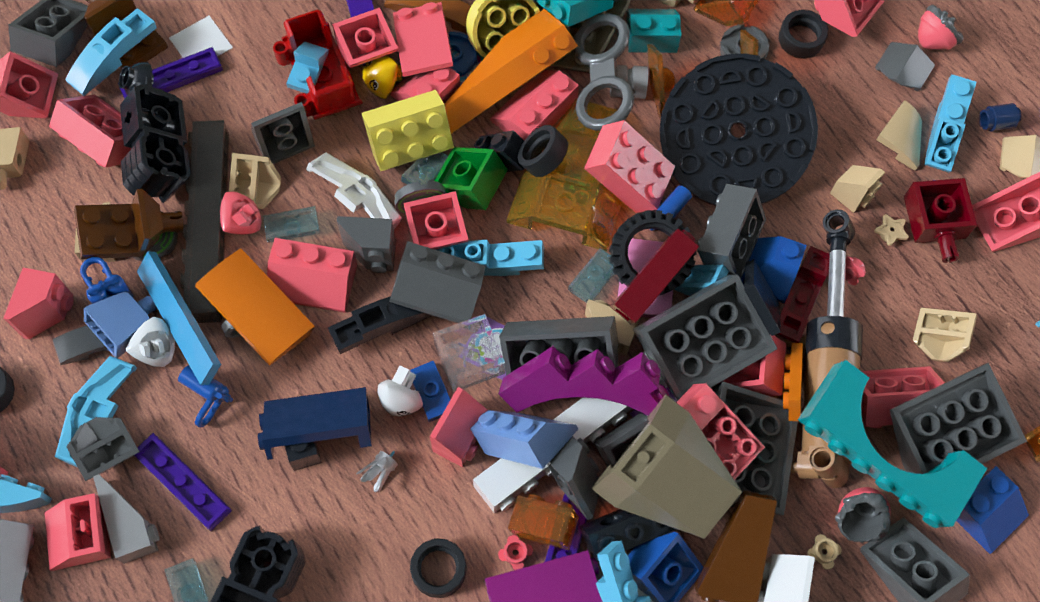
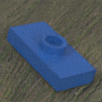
[410,360,451,422]

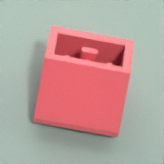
[45,493,111,571]

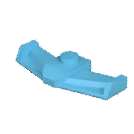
[55,356,137,467]

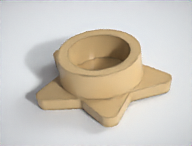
[874,214,909,246]

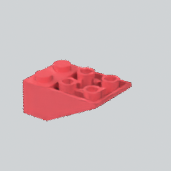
[676,384,765,480]

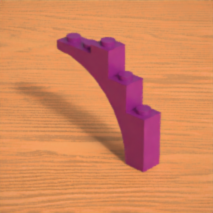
[498,346,673,416]

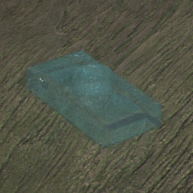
[401,152,448,185]
[263,206,320,243]
[568,248,614,303]
[164,558,209,602]

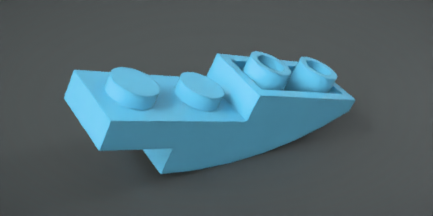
[65,8,157,96]
[925,74,977,173]
[435,240,544,276]
[0,474,52,513]
[596,541,651,602]

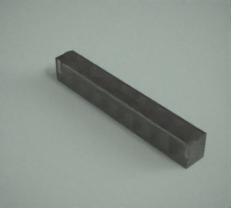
[180,120,229,323]

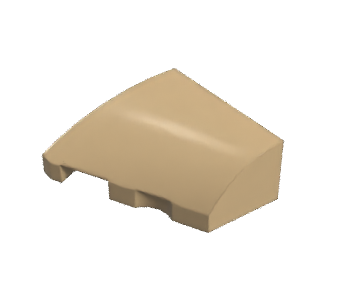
[877,100,922,171]

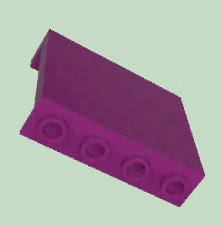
[485,550,603,602]

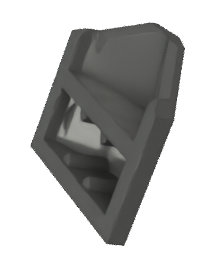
[875,42,935,91]
[66,417,140,481]

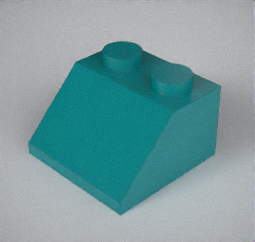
[627,9,681,53]

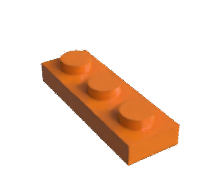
[783,343,803,421]

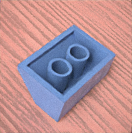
[470,410,578,469]

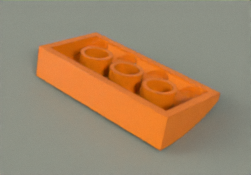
[195,248,315,366]

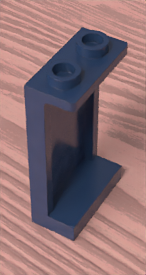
[258,387,372,460]

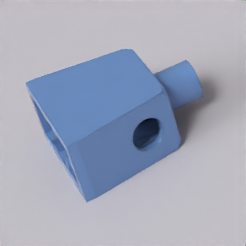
[84,292,157,358]

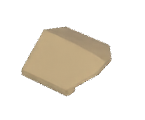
[1000,135,1040,179]
[229,153,281,209]
[913,308,977,362]

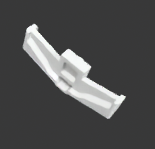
[306,152,402,229]

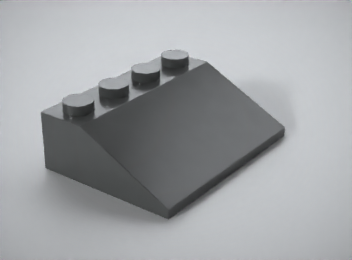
[633,274,777,401]
[890,363,1027,474]
[712,382,798,516]

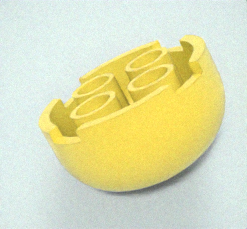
[466,0,540,58]

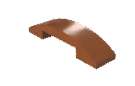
[384,0,471,34]

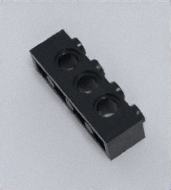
[579,509,676,562]

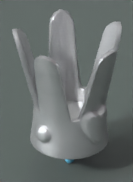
[356,451,398,492]

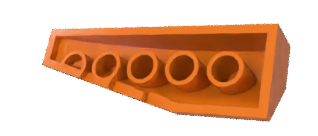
[444,9,578,134]

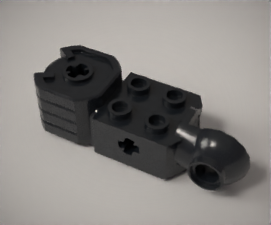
[119,62,191,203]
[210,526,306,602]

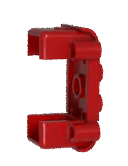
[273,9,363,121]

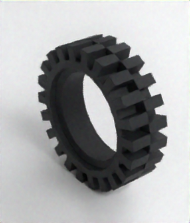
[609,210,697,295]

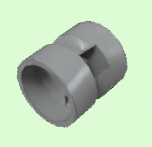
[610,64,648,99]

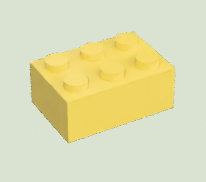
[361,90,454,171]

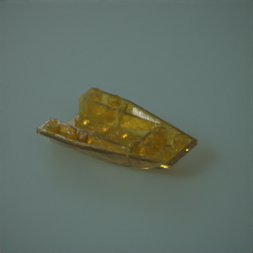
[506,98,622,252]

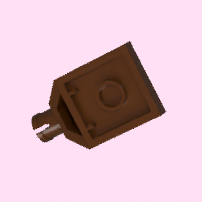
[84,0,168,69]
[74,189,183,260]

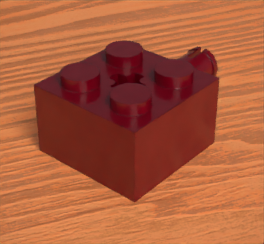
[904,178,977,263]

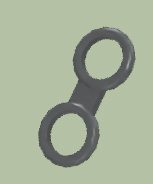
[574,14,634,131]

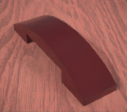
[777,246,830,343]

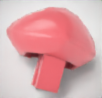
[220,191,262,235]

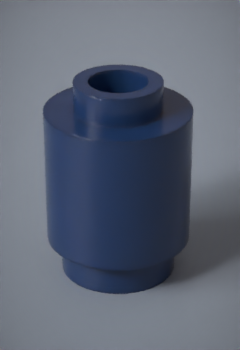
[979,103,1022,131]

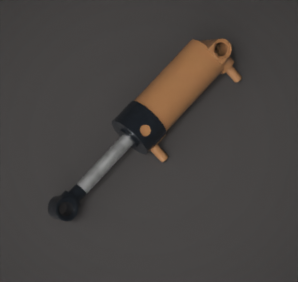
[784,209,863,488]

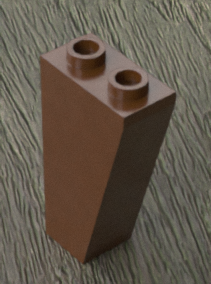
[695,490,777,602]

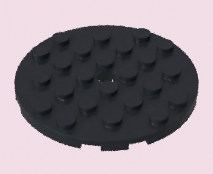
[660,53,818,206]

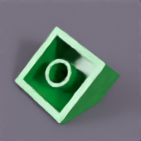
[434,147,508,210]

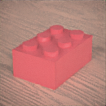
[584,120,675,213]

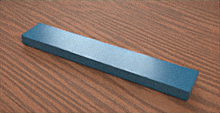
[137,251,221,385]

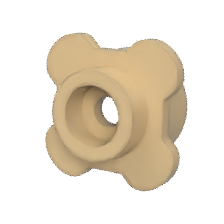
[807,534,842,570]

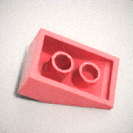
[393,2,453,77]
[972,172,1040,252]

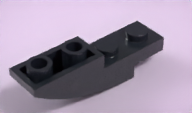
[328,296,433,354]

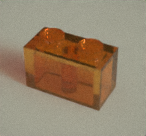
[508,494,579,550]

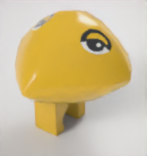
[362,56,407,99]

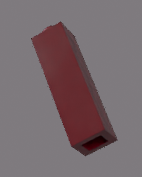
[610,229,699,325]

